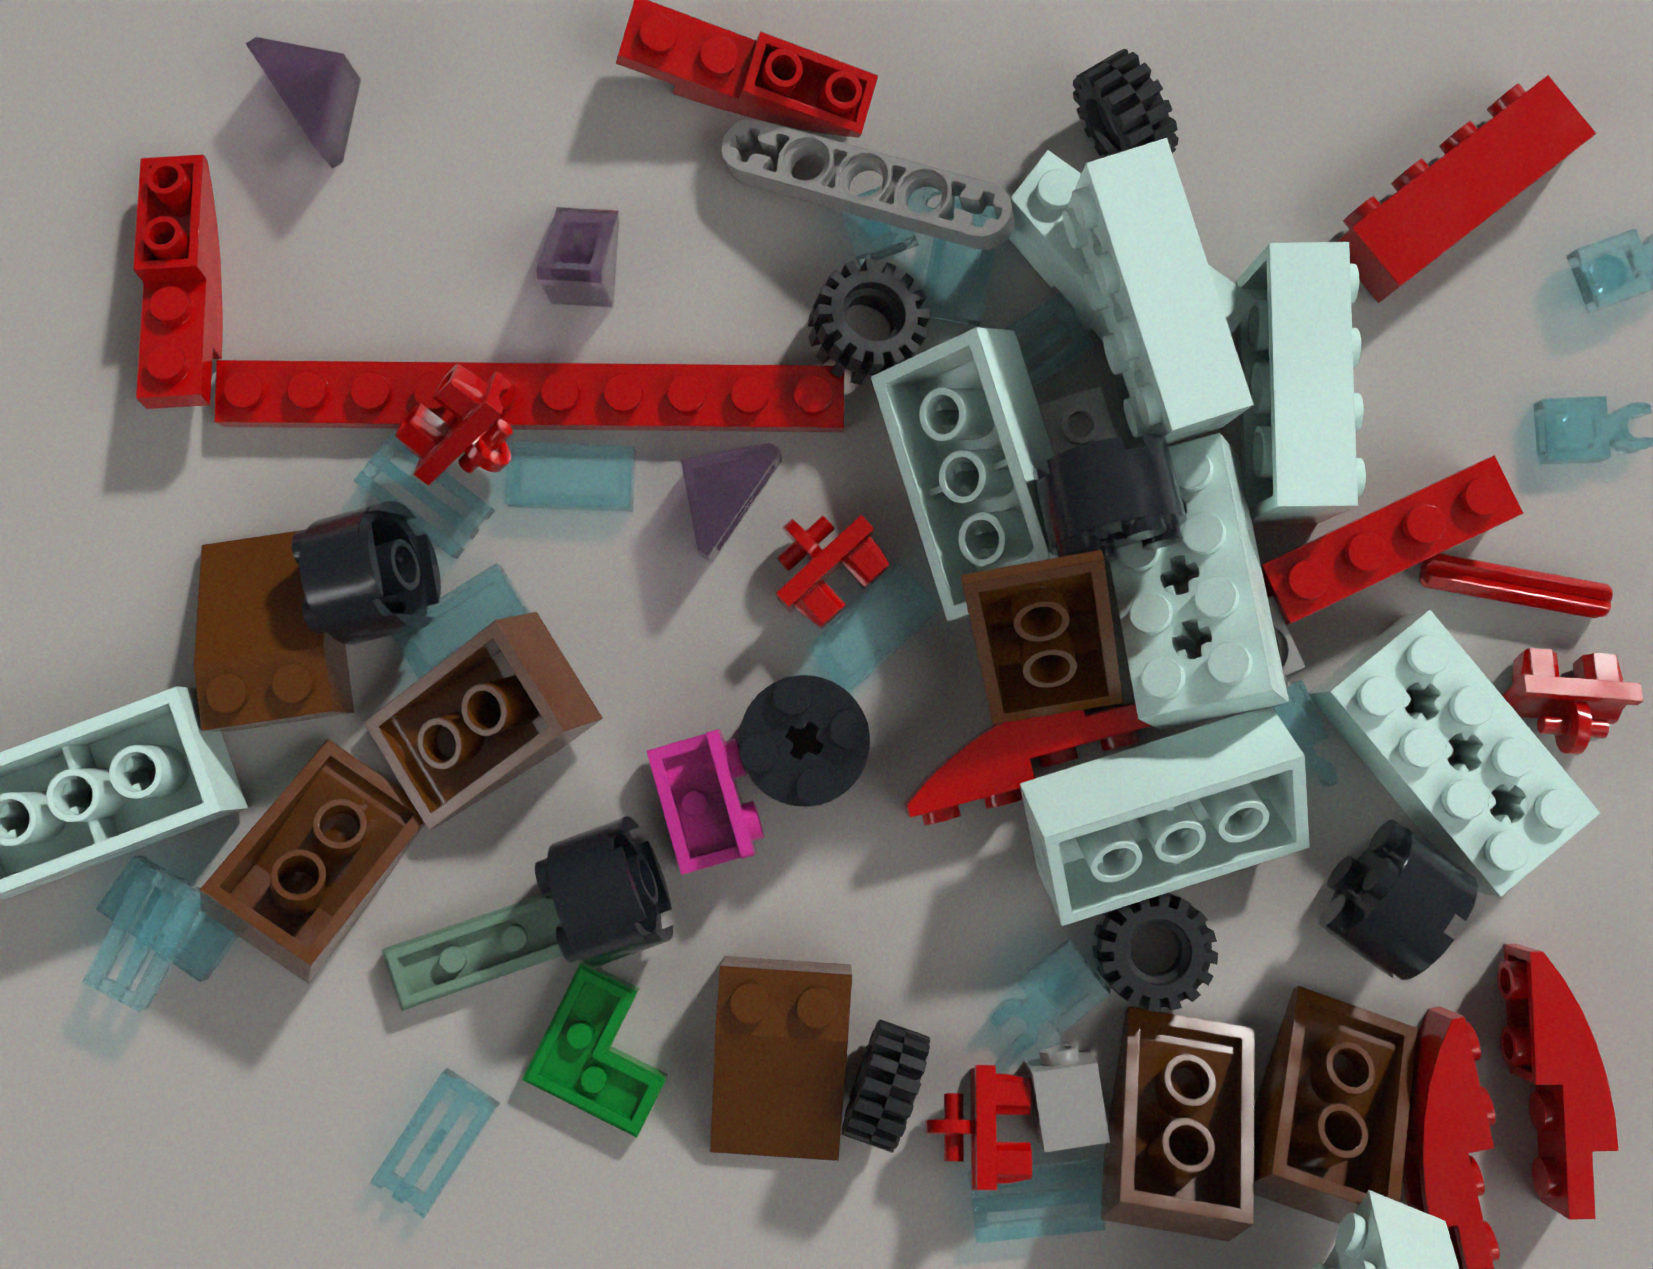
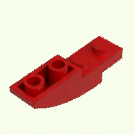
[615,0,878,138]
[133,154,223,409]
[904,702,1152,826]
[1497,944,1619,1220]
[1403,1007,1500,1269]

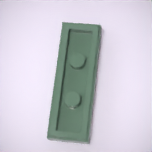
[382,894,563,1011]

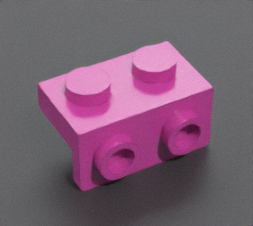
[646,729,764,875]

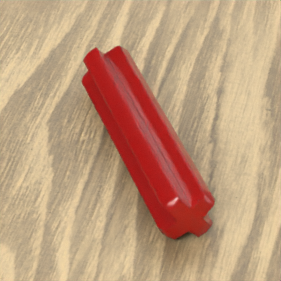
[1419,553,1613,619]

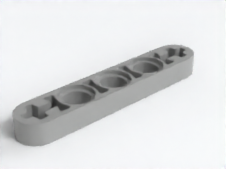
[721,119,1015,250]

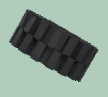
[1072,49,1179,157]
[808,259,930,385]
[1092,893,1218,1012]
[841,1019,930,1153]

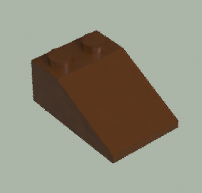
[194,529,354,732]
[961,550,1123,724]
[364,612,603,830]
[199,739,425,984]
[710,956,852,1161]
[1254,986,1418,1225]
[1100,1007,1255,1242]

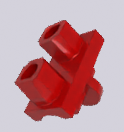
[395,364,513,486]
[776,515,889,629]
[1502,648,1643,755]
[925,1065,1032,1191]

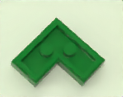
[522,961,668,1138]

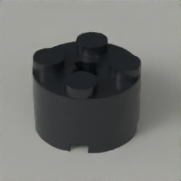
[1033,434,1187,564]
[292,501,441,645]
[739,675,870,807]
[535,816,673,968]
[1319,819,1478,980]

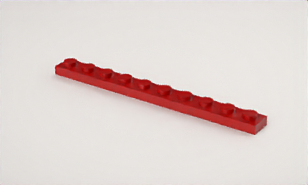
[214,360,845,432]

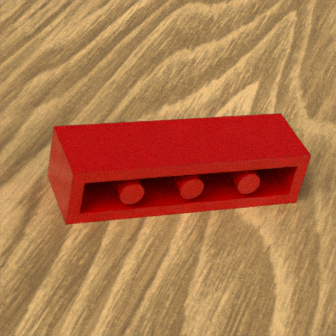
[1337,75,1597,303]
[1261,455,1524,625]

